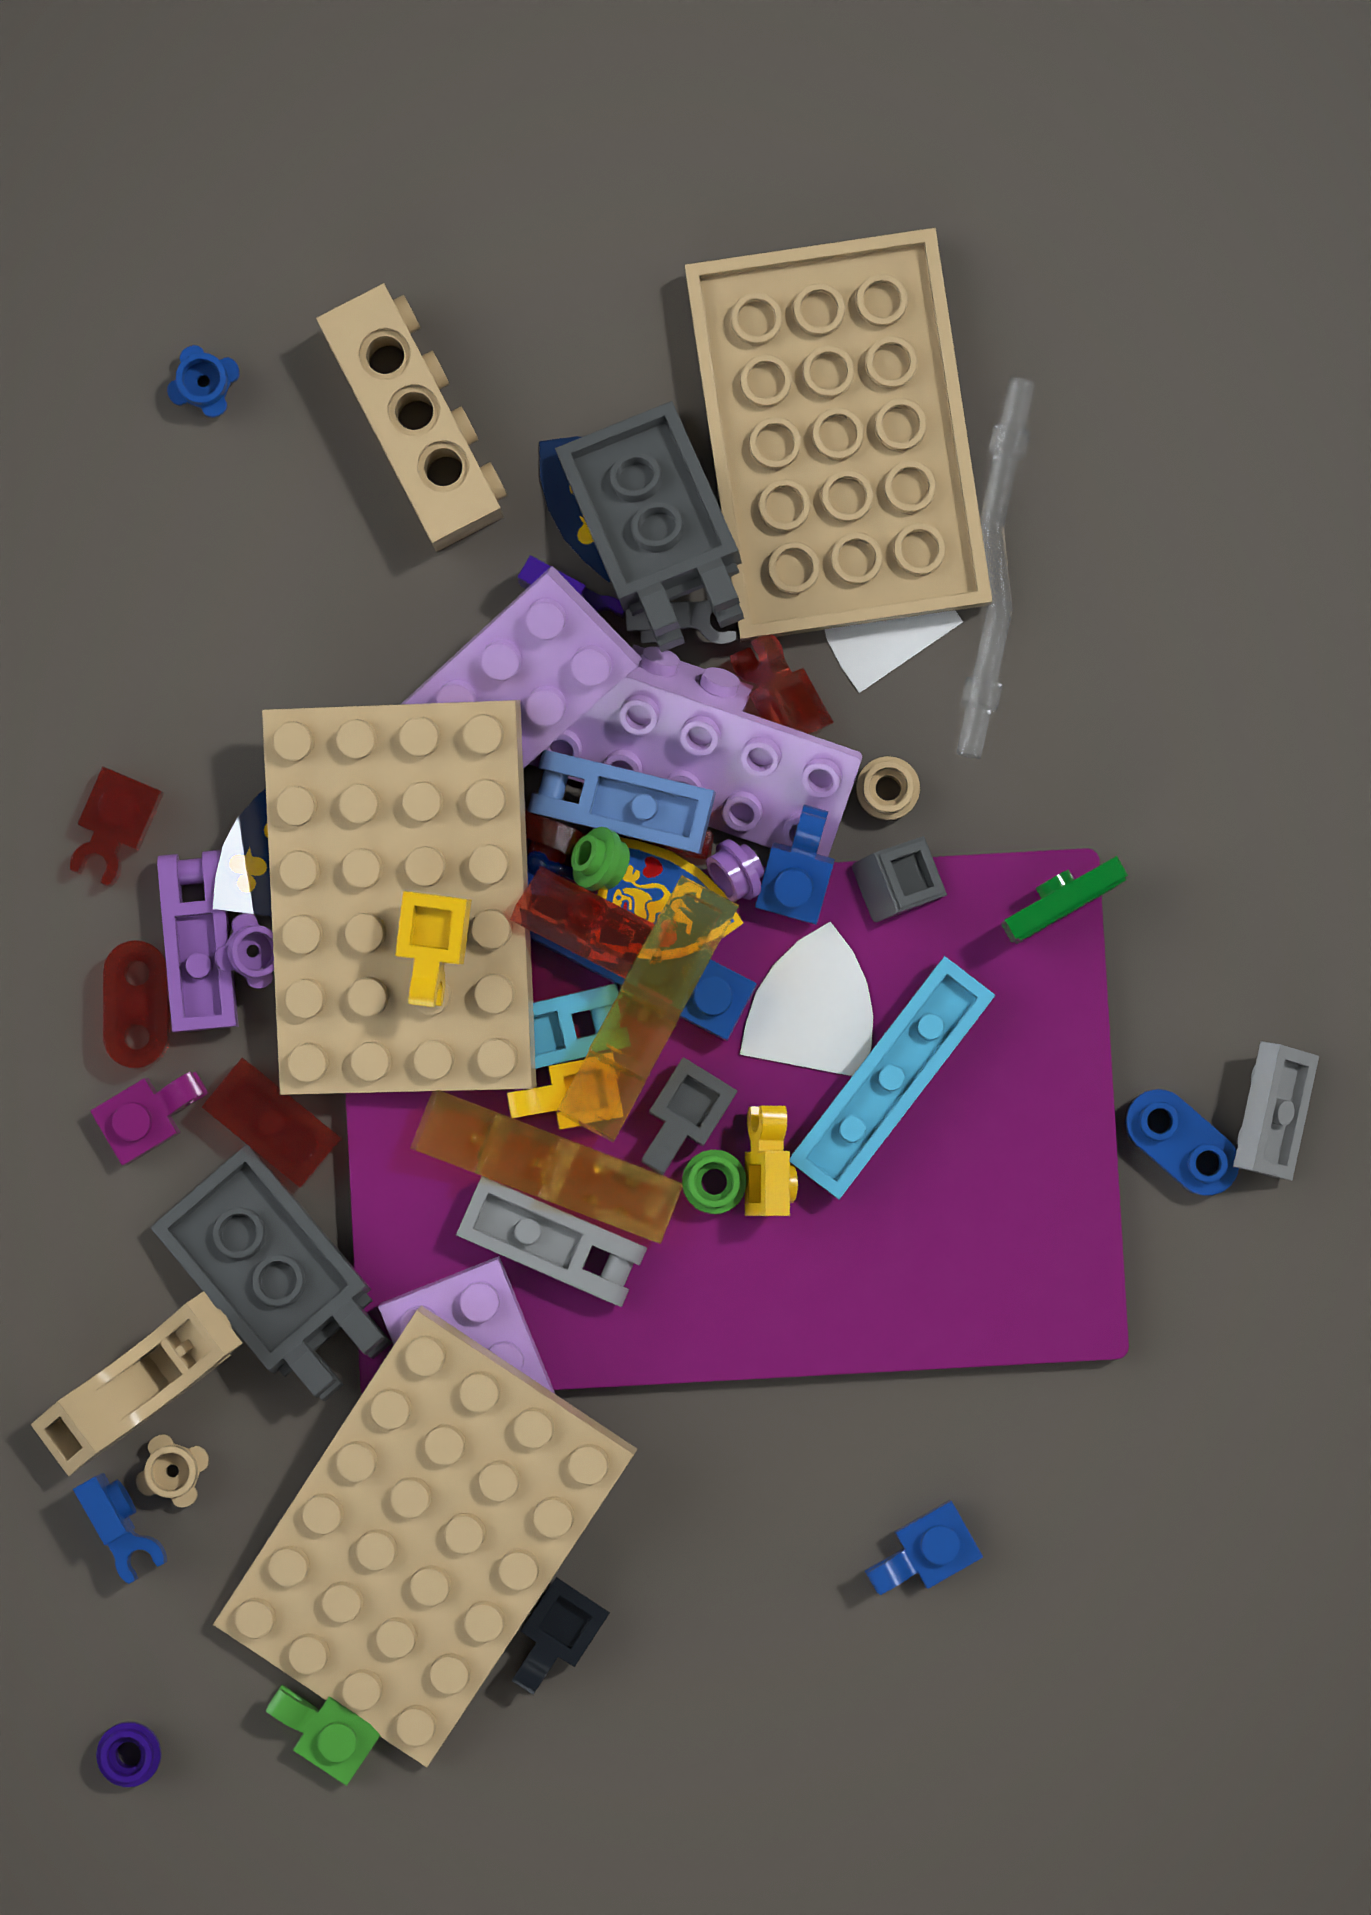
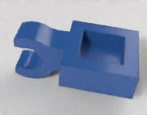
[755,805,835,925]
[73,1473,167,1584]
[865,1500,983,1595]

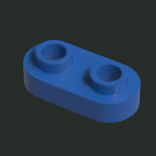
[1125,1089,1239,1196]

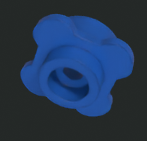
[167,345,240,418]

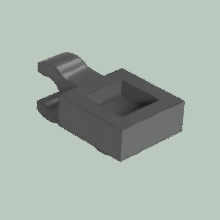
[641,1057,738,1176]

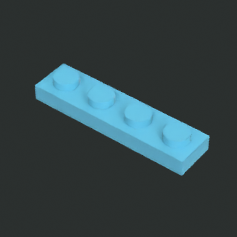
[790,956,995,1200]

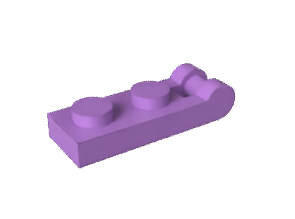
[157,850,239,1033]

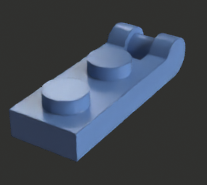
[527,750,716,854]

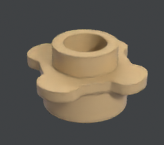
[136,1434,209,1507]

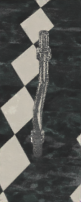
[956,377,1034,759]

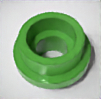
[571,827,630,891]
[682,1150,746,1214]

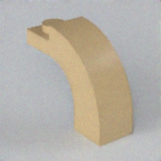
[31,1291,242,1476]

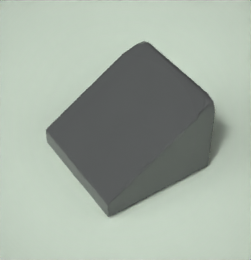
[852,836,947,922]

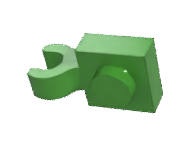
[266,1684,380,1786]

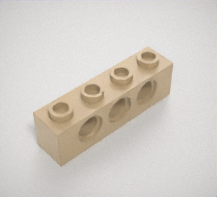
[316,283,508,552]

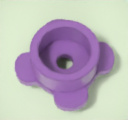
[215,913,274,989]

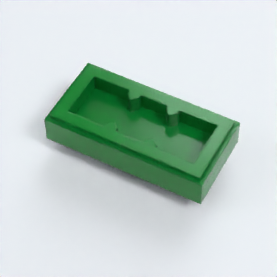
[1001,856,1128,944]

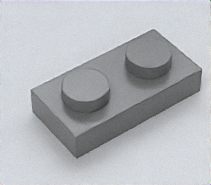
[1233,1041,1319,1181]

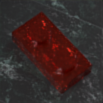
[202,1057,343,1188]

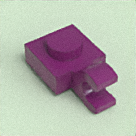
[90,1071,209,1166]

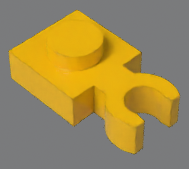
[745,1106,798,1216]

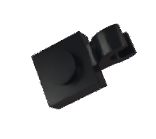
[512,1576,610,1695]

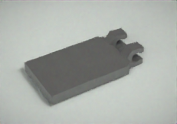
[555,401,745,652]
[150,1144,393,1402]

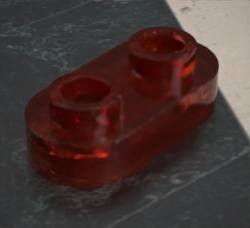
[103,940,170,1069]

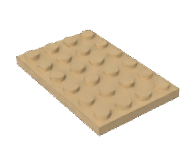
[685,228,993,642]
[262,700,537,1095]
[213,1305,637,1767]

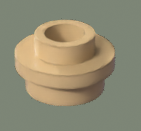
[856,756,920,820]

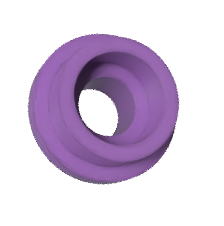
[706,839,764,902]

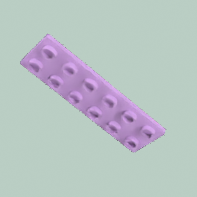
[529,645,862,857]

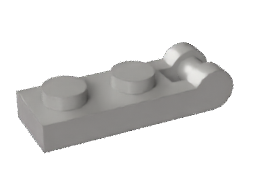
[456,1176,647,1307]

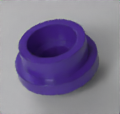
[96,1722,162,1787]

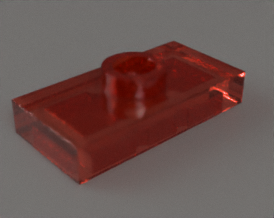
[510,866,655,979]

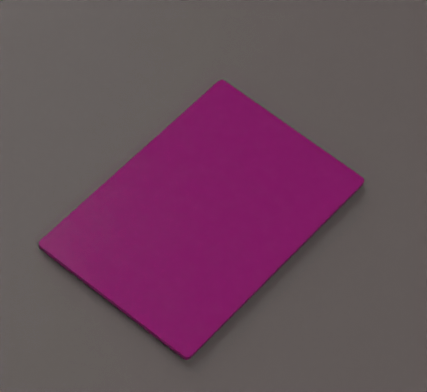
[346,848,1129,1394]

